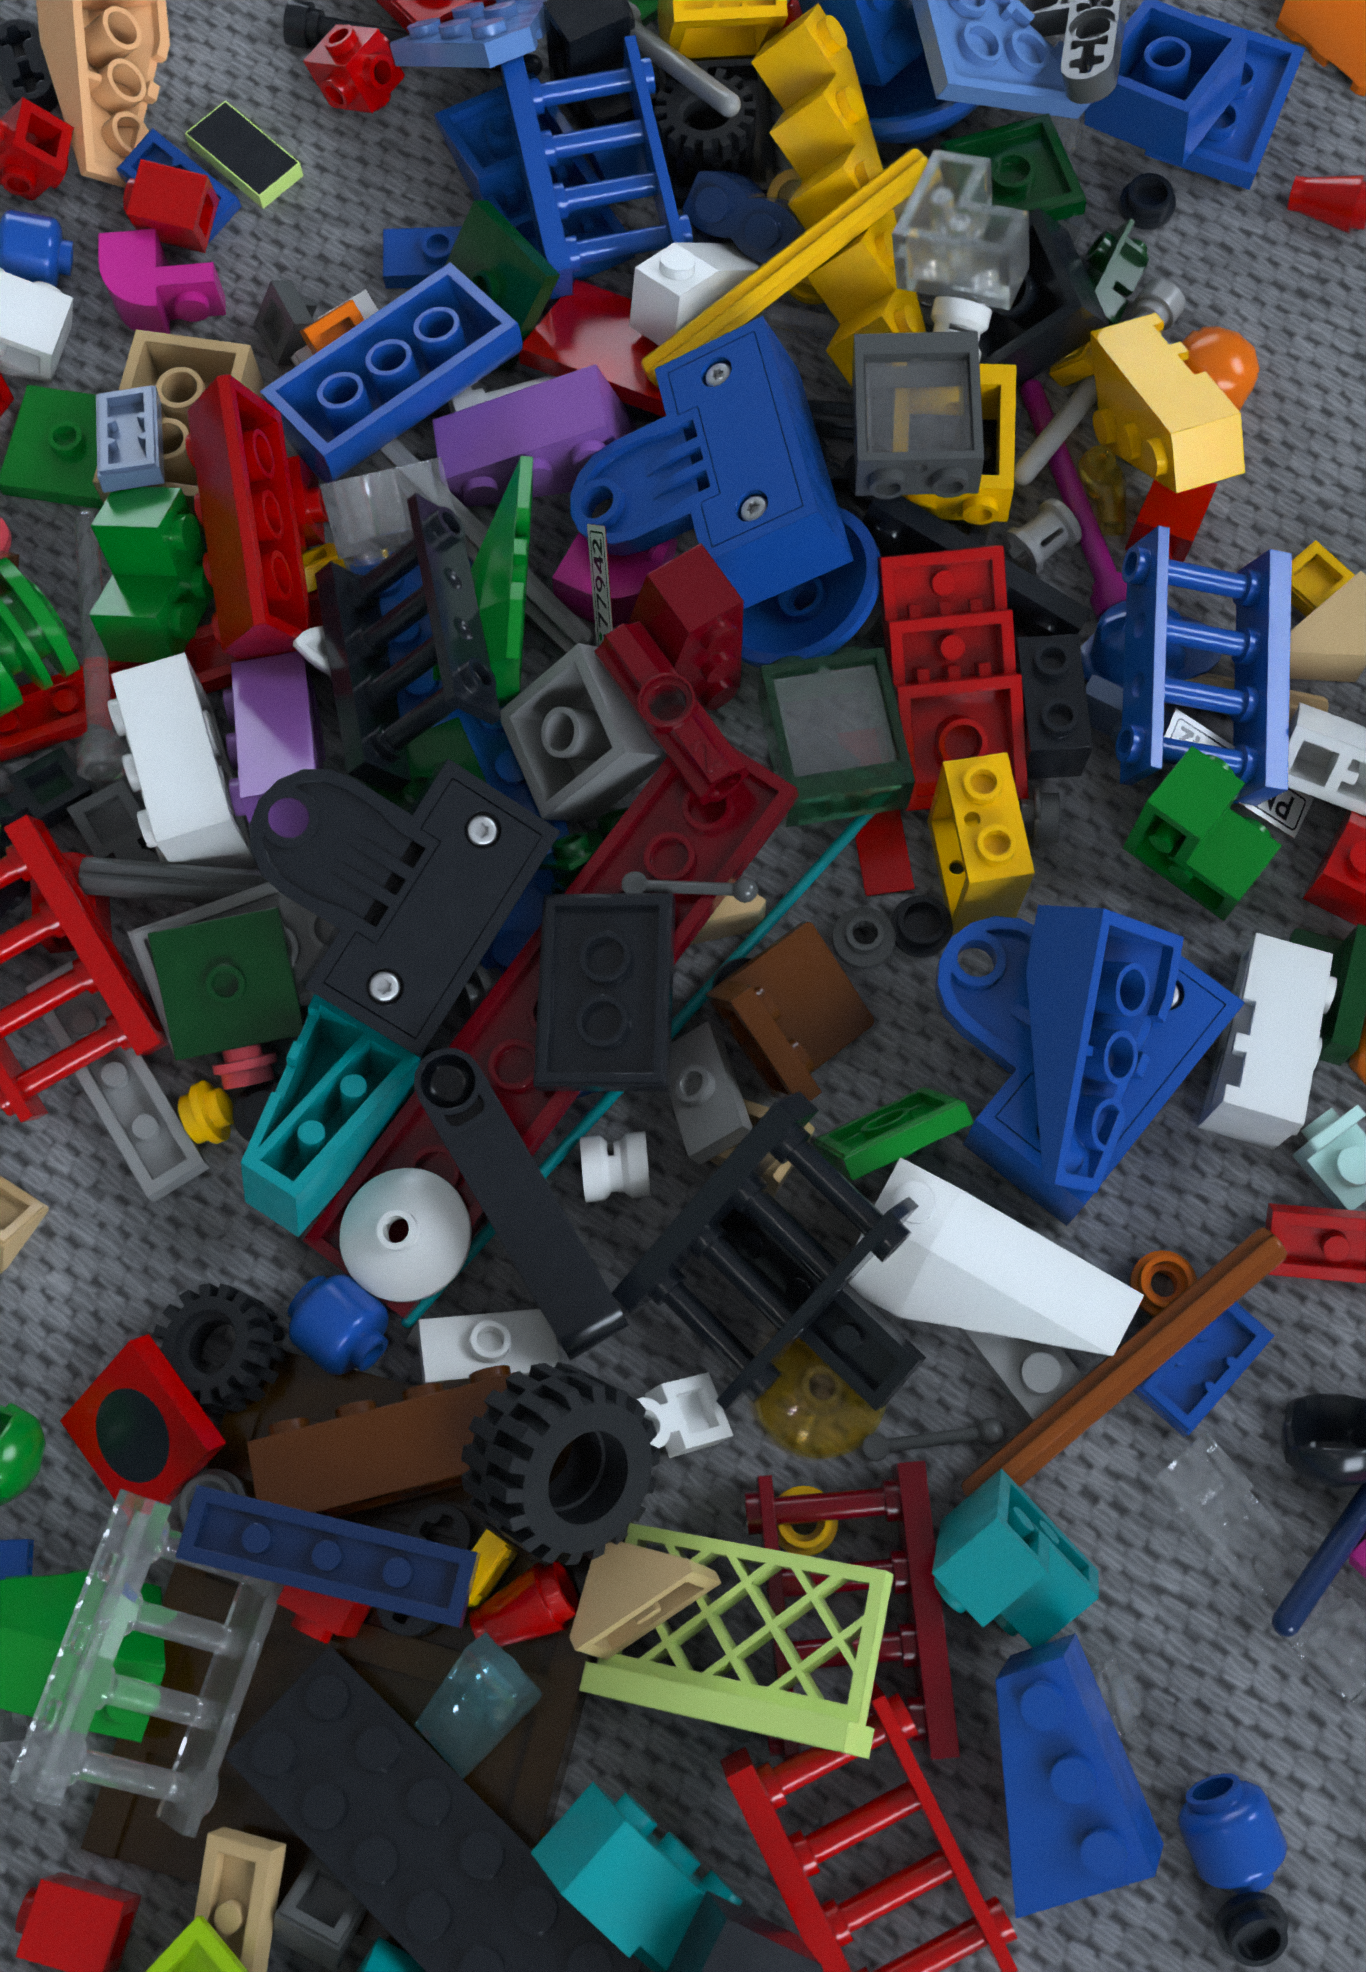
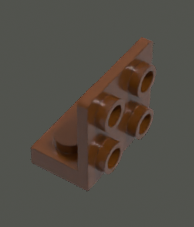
[705,921,874,1101]

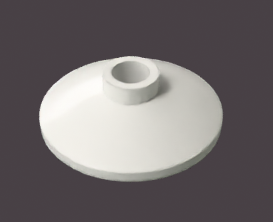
[339,1168,472,1302]

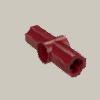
[594,621,749,805]

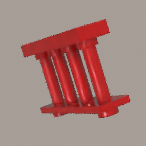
[0,814,169,1123]
[720,1681,1018,1972]

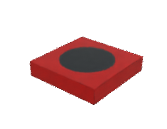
[60,1334,226,1529]

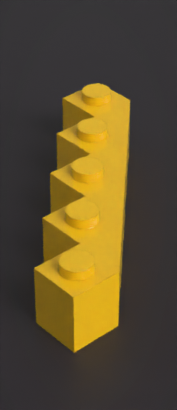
[751,3,927,387]

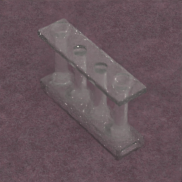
[9,1489,285,1838]

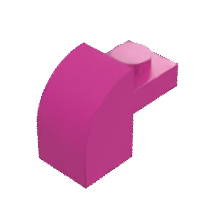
[98,229,226,334]
[552,532,678,626]

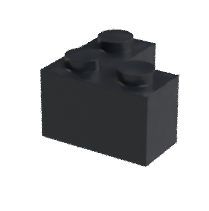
[543,0,660,130]

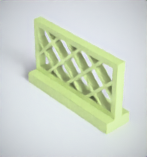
[579,1523,894,1759]

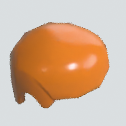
[1181,326,1260,411]

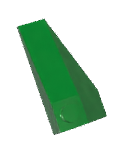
[433,456,533,707]
[0,1568,166,1742]

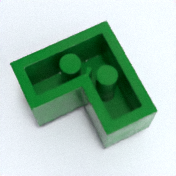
[89,487,214,663]
[1123,746,1282,921]

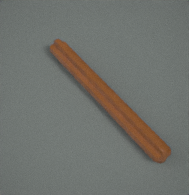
[961,1227,1287,1497]

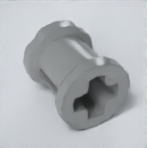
[1002,498,1082,576]

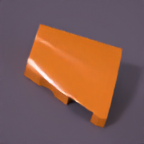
[1275,0,1366,97]

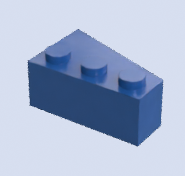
[995,1633,1164,1919]

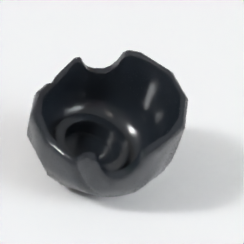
[1281,1393,1366,1488]

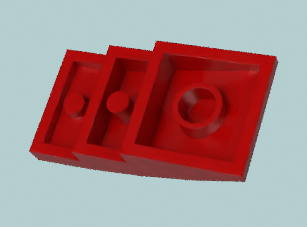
[878,545,1029,811]

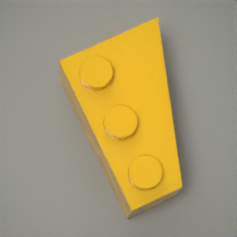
[1090,312,1245,493]

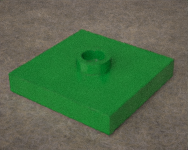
[0,385,103,509]
[813,1087,974,1181]

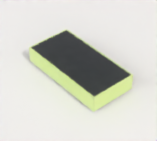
[185,101,303,209]

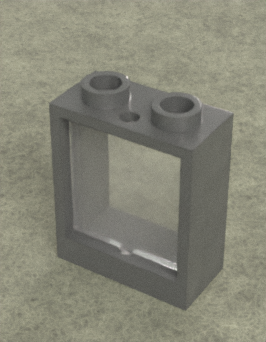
[852,331,984,499]

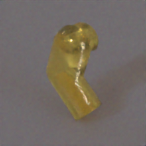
[1078,445,1126,536]

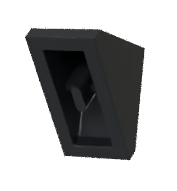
[667,1890,823,1972]

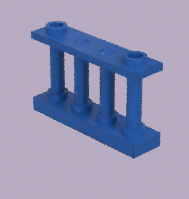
[501,35,693,300]
[1115,525,1292,806]

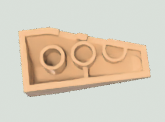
[36,0,170,188]

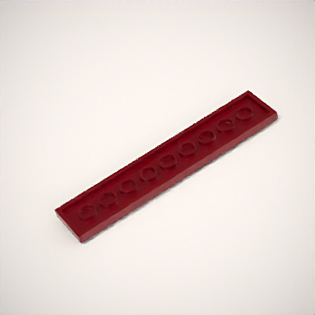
[303,746,799,1319]

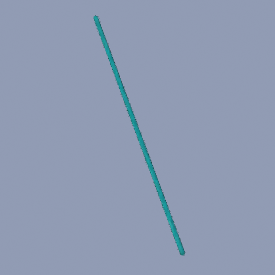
[401,770,901,1328]

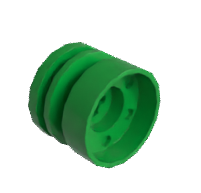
[0,557,80,717]

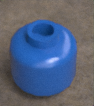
[0,210,74,287]
[288,1274,389,1376]
[1177,1773,1288,1895]

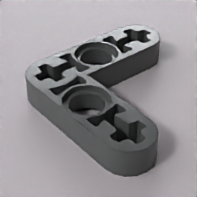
[1019,0,1127,104]

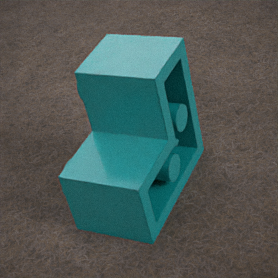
[932,1468,1099,1648]

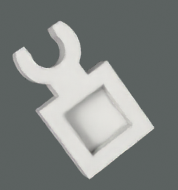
[636,1372,734,1458]

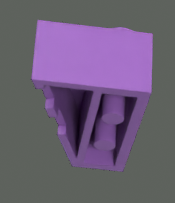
[432,364,637,507]
[223,651,326,838]

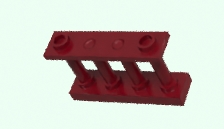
[744,1461,960,1762]

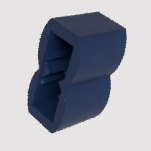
[682,171,806,263]

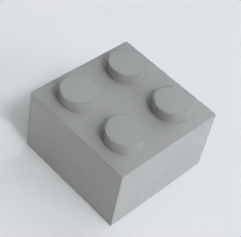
[500,643,667,822]

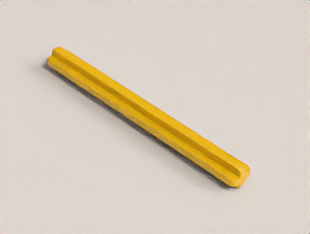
[641,148,933,389]

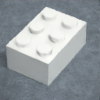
[107,652,257,869]

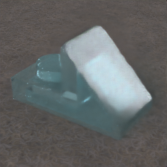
[414,1632,542,1779]

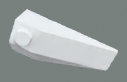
[848,1157,1144,1356]

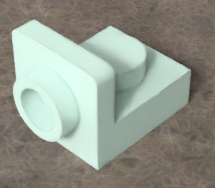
[1292,1105,1366,1210]

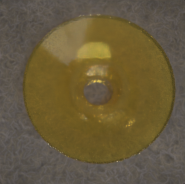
[755,1337,886,1459]

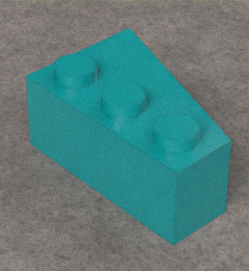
[241,994,421,1237]
[530,1782,743,1972]

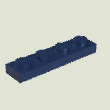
[175,1485,481,1628]

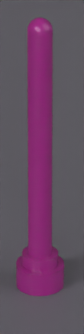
[1020,379,1127,622]

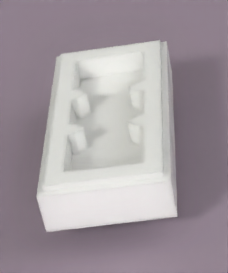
[417,1309,560,1390]

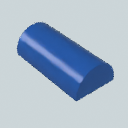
[260,262,523,484]

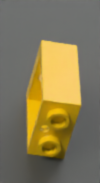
[657,0,788,61]
[891,364,1016,525]
[927,752,1035,935]

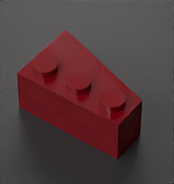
[628,543,744,721]

